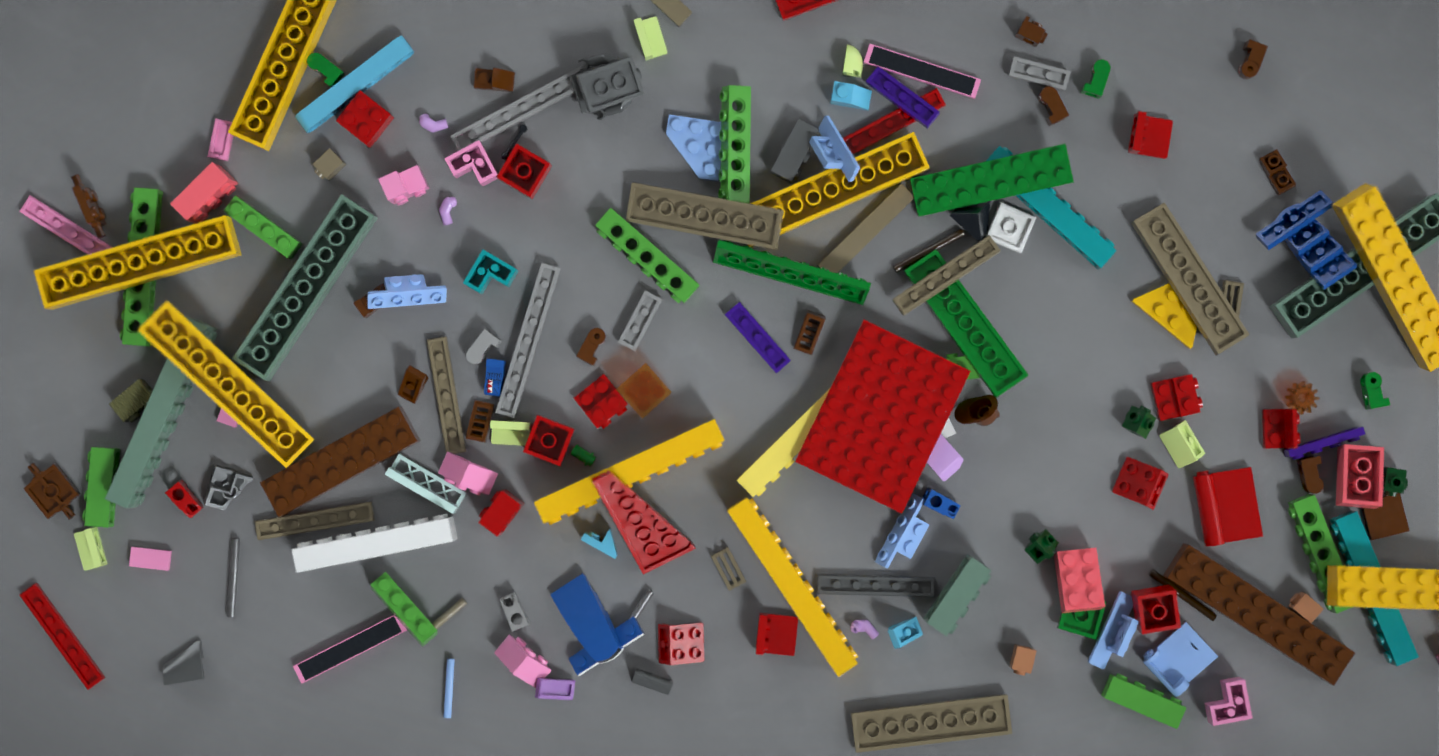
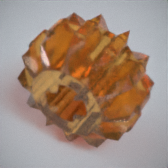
[1284,381,1320,415]

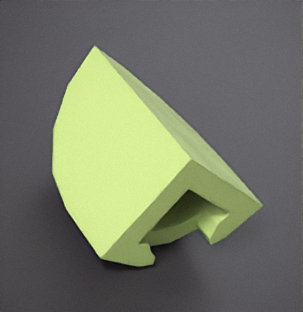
[842,44,863,78]

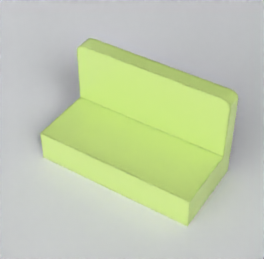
[634,16,668,60]
[490,420,532,446]
[1159,420,1205,468]
[74,527,108,571]

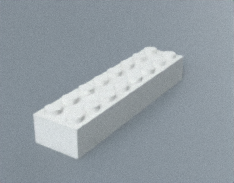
[292,514,458,573]

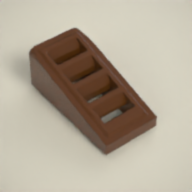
[794,310,826,355]
[466,400,494,443]

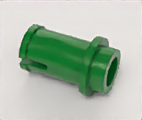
[570,444,597,467]

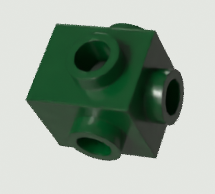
[1121,406,1156,439]
[1383,467,1408,497]
[1024,529,1059,564]

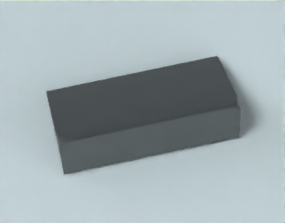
[632,668,673,695]

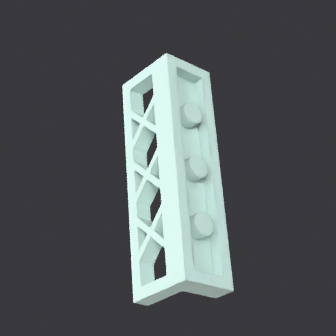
[385,454,467,514]

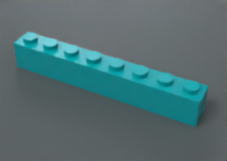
[986,146,1117,270]
[1330,510,1419,666]

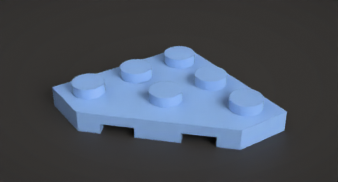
[666,115,721,182]

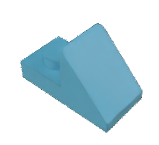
[581,528,618,559]
[888,617,923,649]

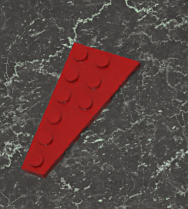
[592,470,696,575]

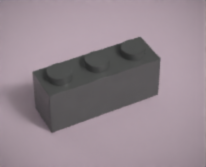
[771,119,819,184]

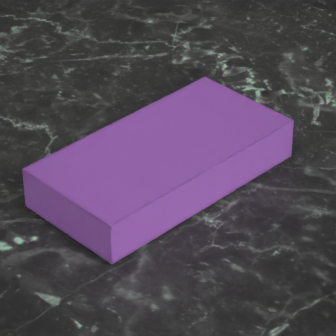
[535,678,575,700]

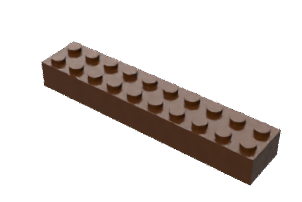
[1163,543,1355,686]

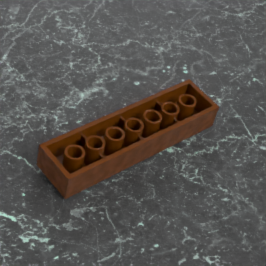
[260,407,421,517]

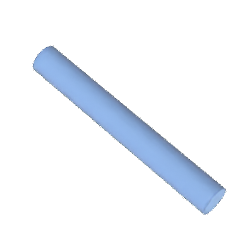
[443,658,455,718]

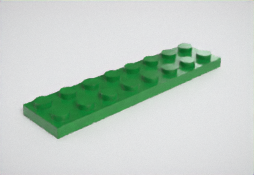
[910,143,1074,217]
[713,240,871,305]
[904,249,1029,398]

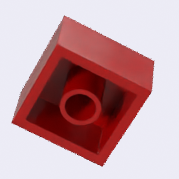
[336,90,394,148]
[497,143,552,200]
[523,415,575,466]
[478,489,525,537]
[1131,584,1181,635]

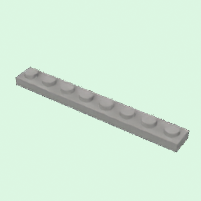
[451,64,591,151]
[495,263,561,418]

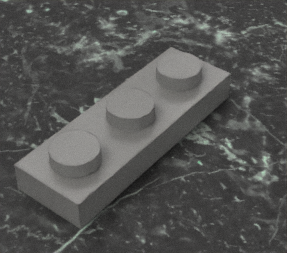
[1008,56,1071,91]
[618,290,663,352]

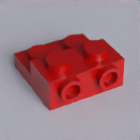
[574,374,628,429]
[1151,374,1203,421]

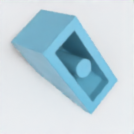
[830,81,872,110]

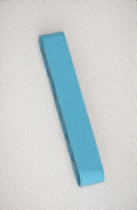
[295,36,414,133]

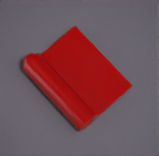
[1193,467,1263,547]

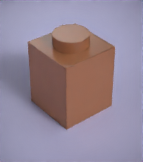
[1288,592,1323,623]
[1009,644,1037,676]

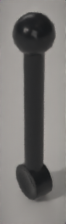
[501,125,527,160]

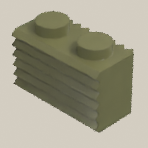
[109,379,153,423]

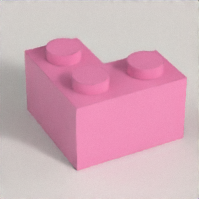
[444,140,498,186]
[378,165,430,206]
[438,452,498,496]
[494,635,552,688]
[1204,677,1253,726]

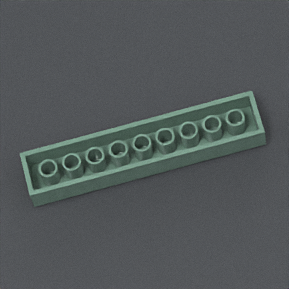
[1269,193,1439,339]
[232,194,378,381]
[105,317,217,509]

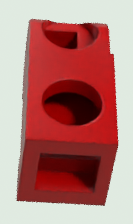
[165,479,203,518]

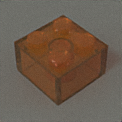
[616,363,672,419]

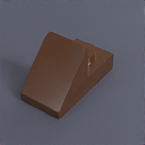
[474,68,515,92]
[398,365,429,404]

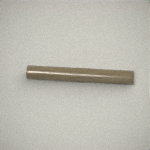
[432,598,467,629]

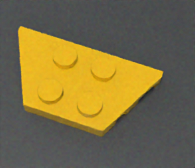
[1131,283,1197,349]

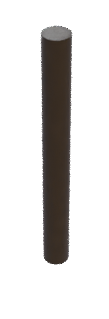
[893,229,965,273]
[1149,569,1217,621]

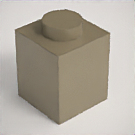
[313,148,347,181]

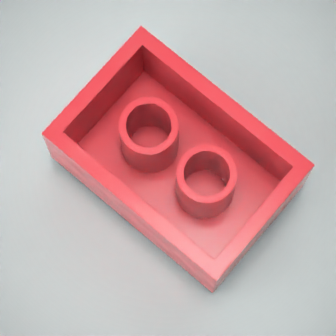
[170,162,238,224]
[1336,444,1384,509]
[1054,548,1105,613]

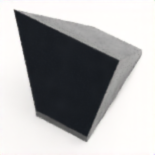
[950,201,991,242]

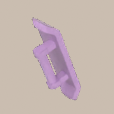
[927,434,963,481]

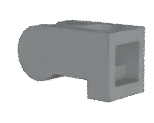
[466,329,502,365]
[500,592,531,632]

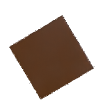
[1361,493,1410,541]

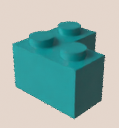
[463,249,519,294]

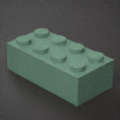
[923,555,991,636]

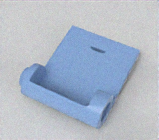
[1142,621,1218,697]

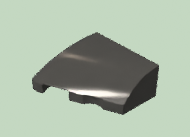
[203,465,253,510]
[163,640,205,685]

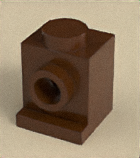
[1015,16,1048,47]

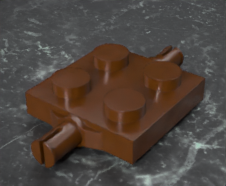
[71,174,106,239]
[23,463,80,520]

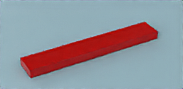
[843,88,946,155]
[19,583,106,690]

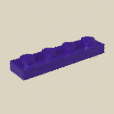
[866,66,940,129]
[725,302,791,373]
[1283,427,1365,460]

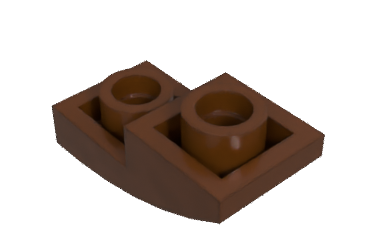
[1259,149,1296,195]

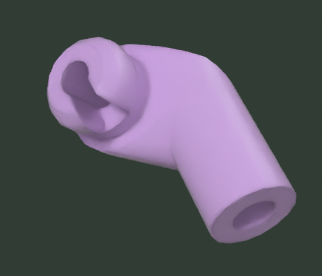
[419,114,449,132]
[439,197,457,226]
[850,620,879,640]

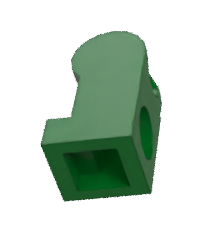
[307,53,345,87]
[1080,59,1111,99]
[1360,372,1390,410]

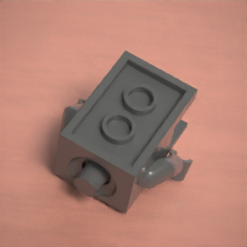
[570,54,644,120]

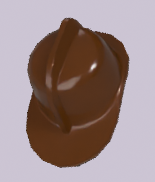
[954,394,1000,426]

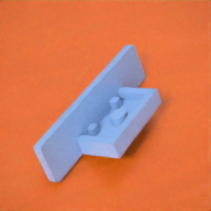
[809,116,860,182]
[367,274,447,309]
[875,493,929,568]
[1088,591,1139,669]

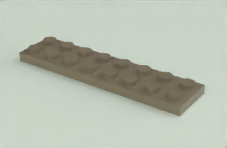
[626,182,784,249]
[1131,202,1249,356]
[851,694,1012,753]

